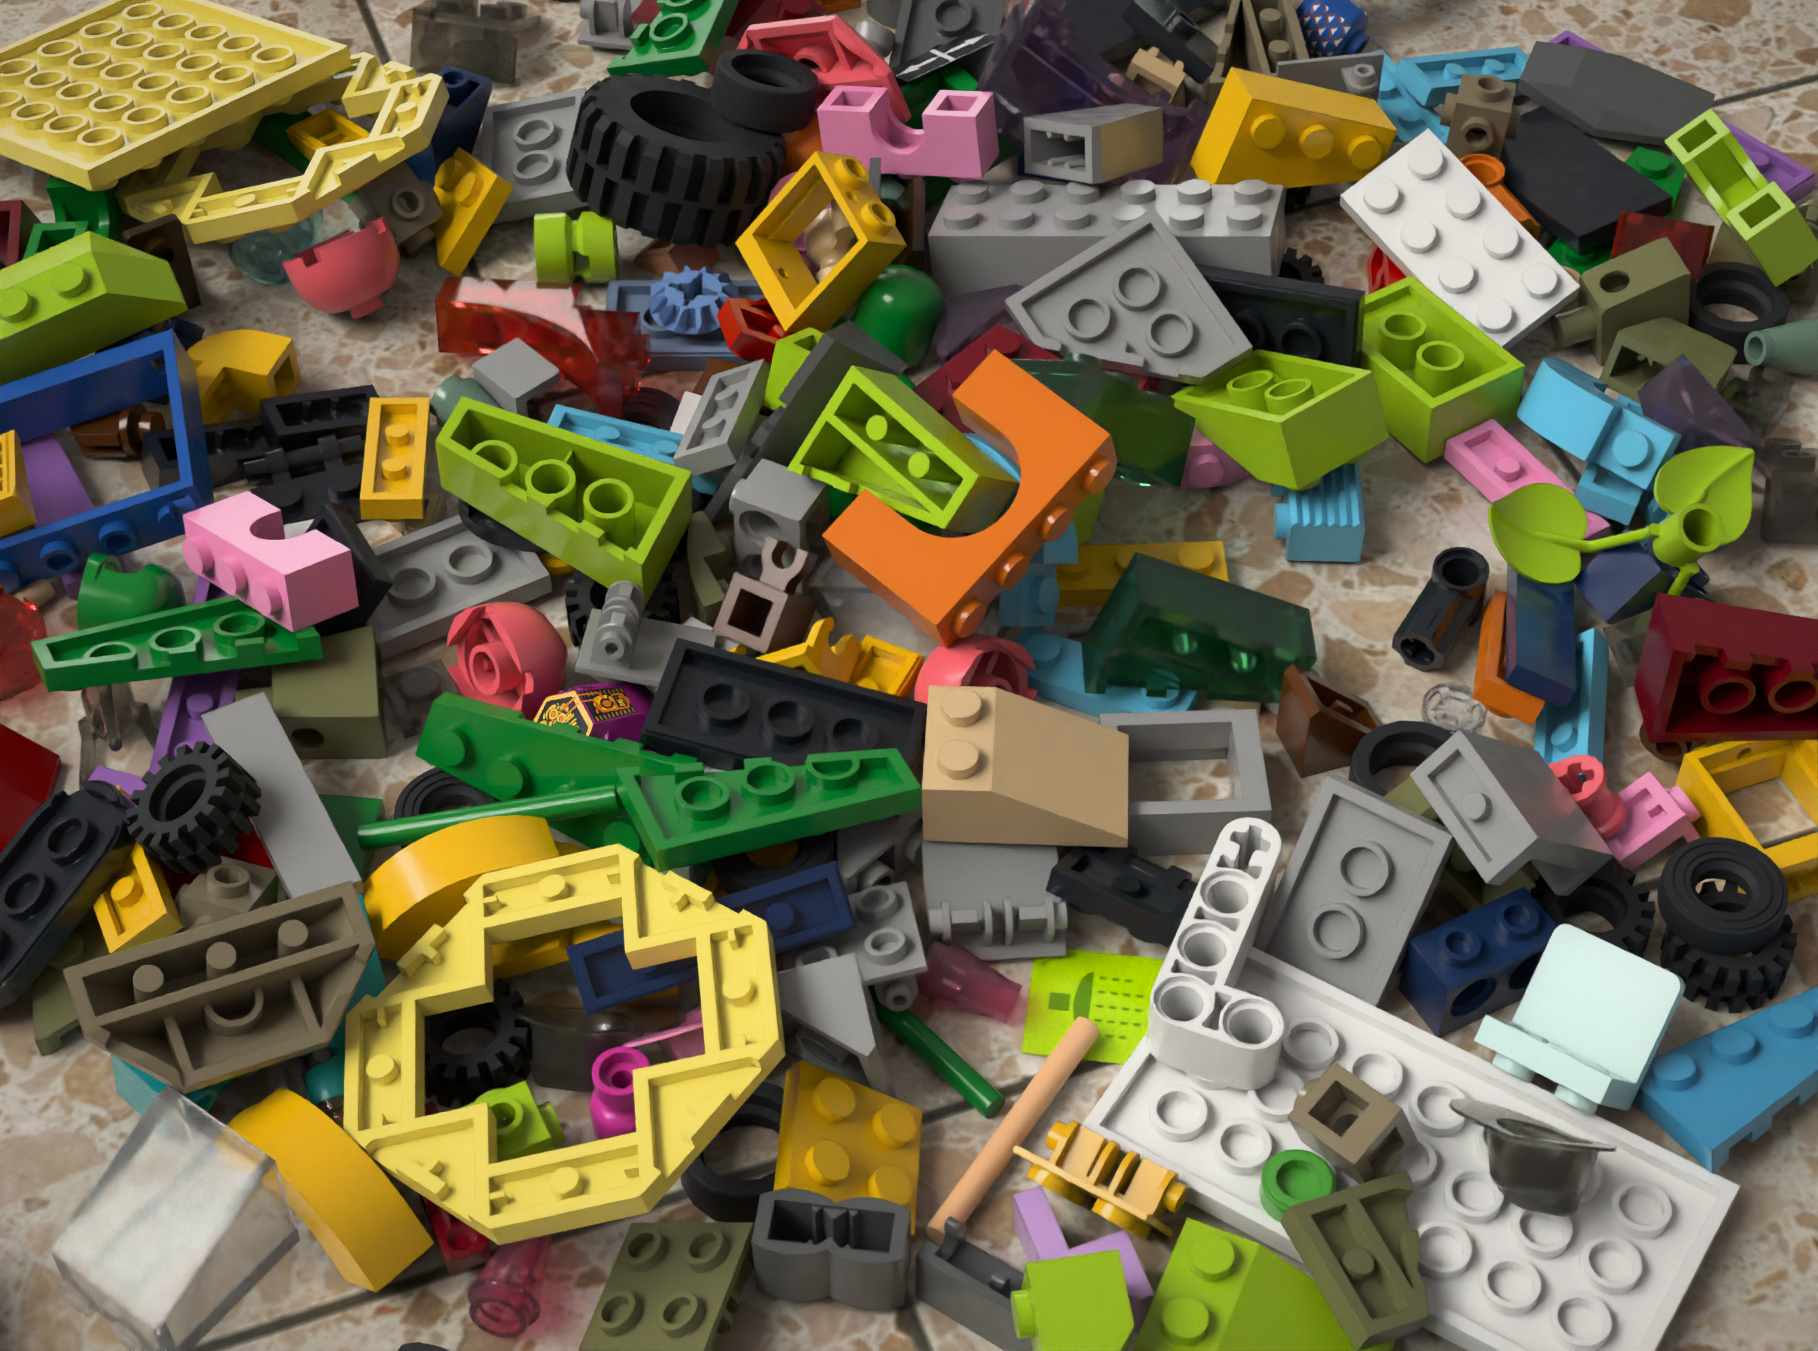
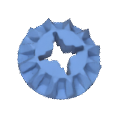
[649,265,740,335]

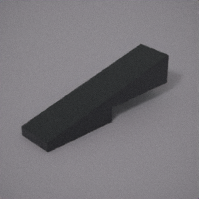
[141,384,380,501]

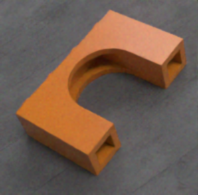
[822,349,1118,649]

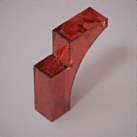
[435,276,651,417]

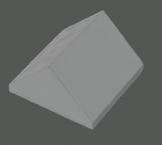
[777,952,897,1099]

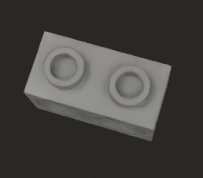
[729,458,832,598]

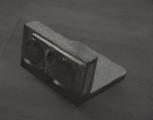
[410,0,541,84]

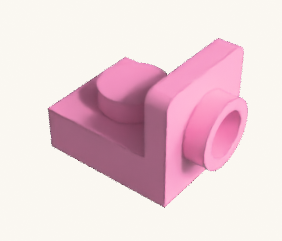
[1586,771,1701,871]

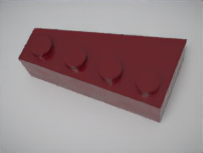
[1634,593,1818,743]

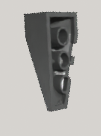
[704,320,908,524]

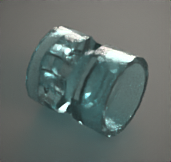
[227,180,323,286]

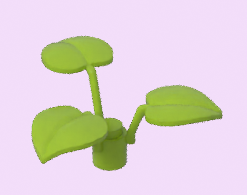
[1488,446,1755,665]

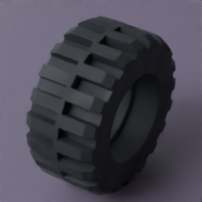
[565,73,787,248]

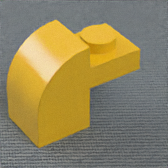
[186,329,302,425]

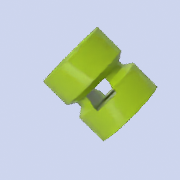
[534,211,619,286]

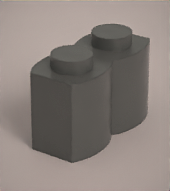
[752,1189,911,1310]

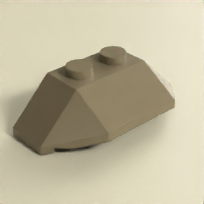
[63,880,376,1094]

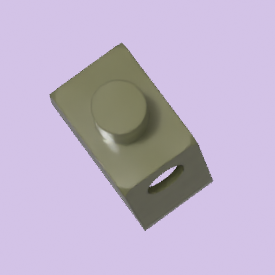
[1551,237,1691,366]
[1599,317,1738,431]
[235,625,388,759]

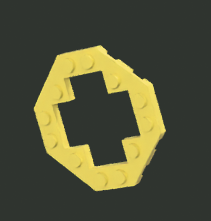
[114,52,450,245]
[343,844,786,1245]

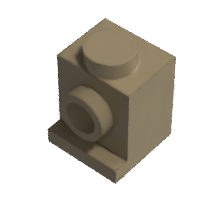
[1287,1061,1417,1185]

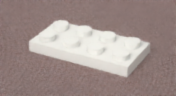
[1340,128,1580,351]

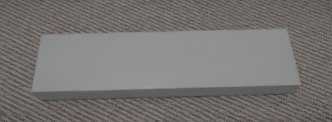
[201,691,365,899]

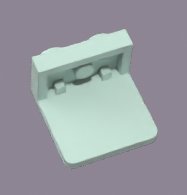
[1474,924,1685,1114]

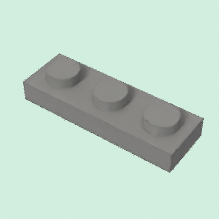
[672,359,770,477]

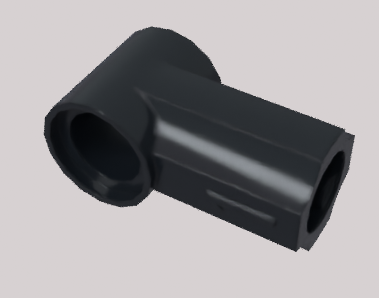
[1392,547,1490,672]

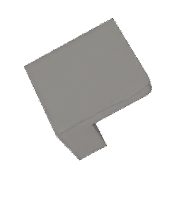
[472,337,560,417]

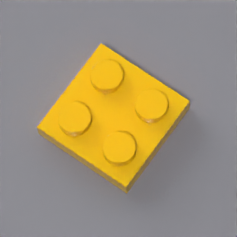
[774,1059,923,1238]

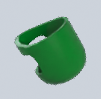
[850,265,944,367]
[77,552,186,630]

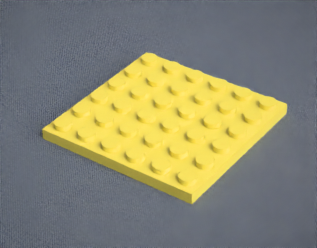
[0,0,352,191]

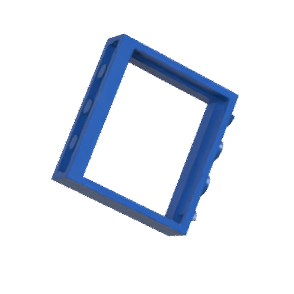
[0,329,215,595]

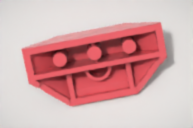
[736,15,912,123]

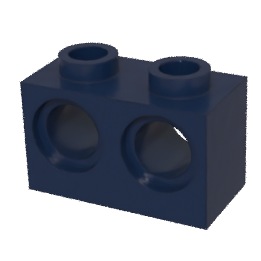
[1398,887,1558,1038]

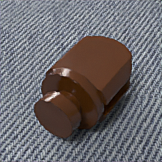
[70,403,166,458]

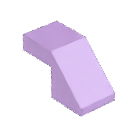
[1013,1185,1155,1332]

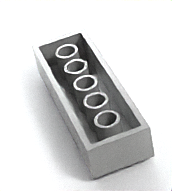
[928,179,1286,297]

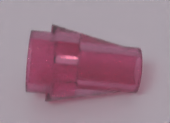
[916,940,1023,1024]
[468,1234,552,1338]

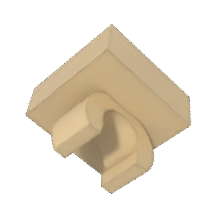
[1116,47,1186,121]

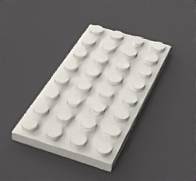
[1082,946,1740,1351]

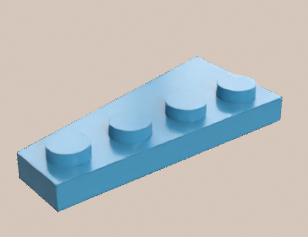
[1633,986,1818,1173]

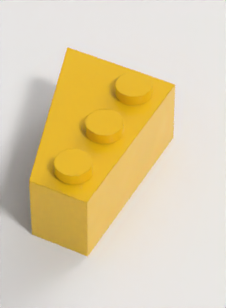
[1189,67,1398,189]

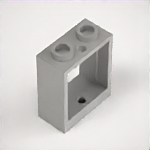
[1099,709,1272,856]

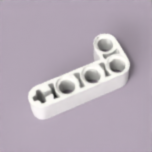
[1146,817,1284,1090]

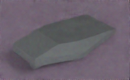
[1517,41,1716,146]

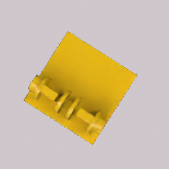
[1012,1120,1189,1240]

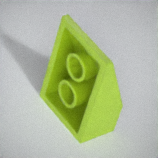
[1361,276,1525,463]
[1168,349,1389,491]
[1134,1217,1396,1351]

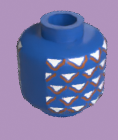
[1296,0,1370,58]

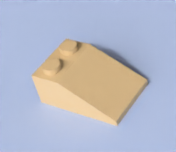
[922,685,1129,848]

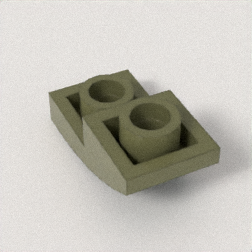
[687,510,735,628]

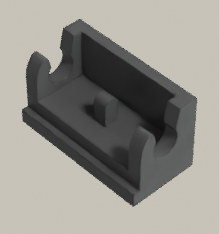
[916,1216,1033,1351]

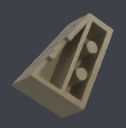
[1205,0,1310,126]

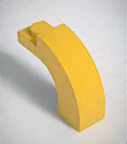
[362,815,587,961]
[211,1087,434,1292]

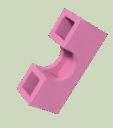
[817,85,999,182]
[182,491,359,633]

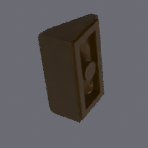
[888,177,925,272]

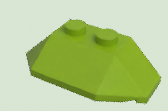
[0,231,188,386]

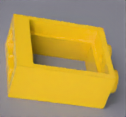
[735,151,907,333]
[1675,740,1818,903]

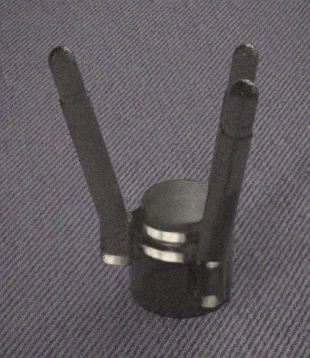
[78,682,159,790]

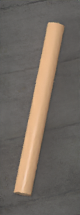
[925,1017,1100,1245]

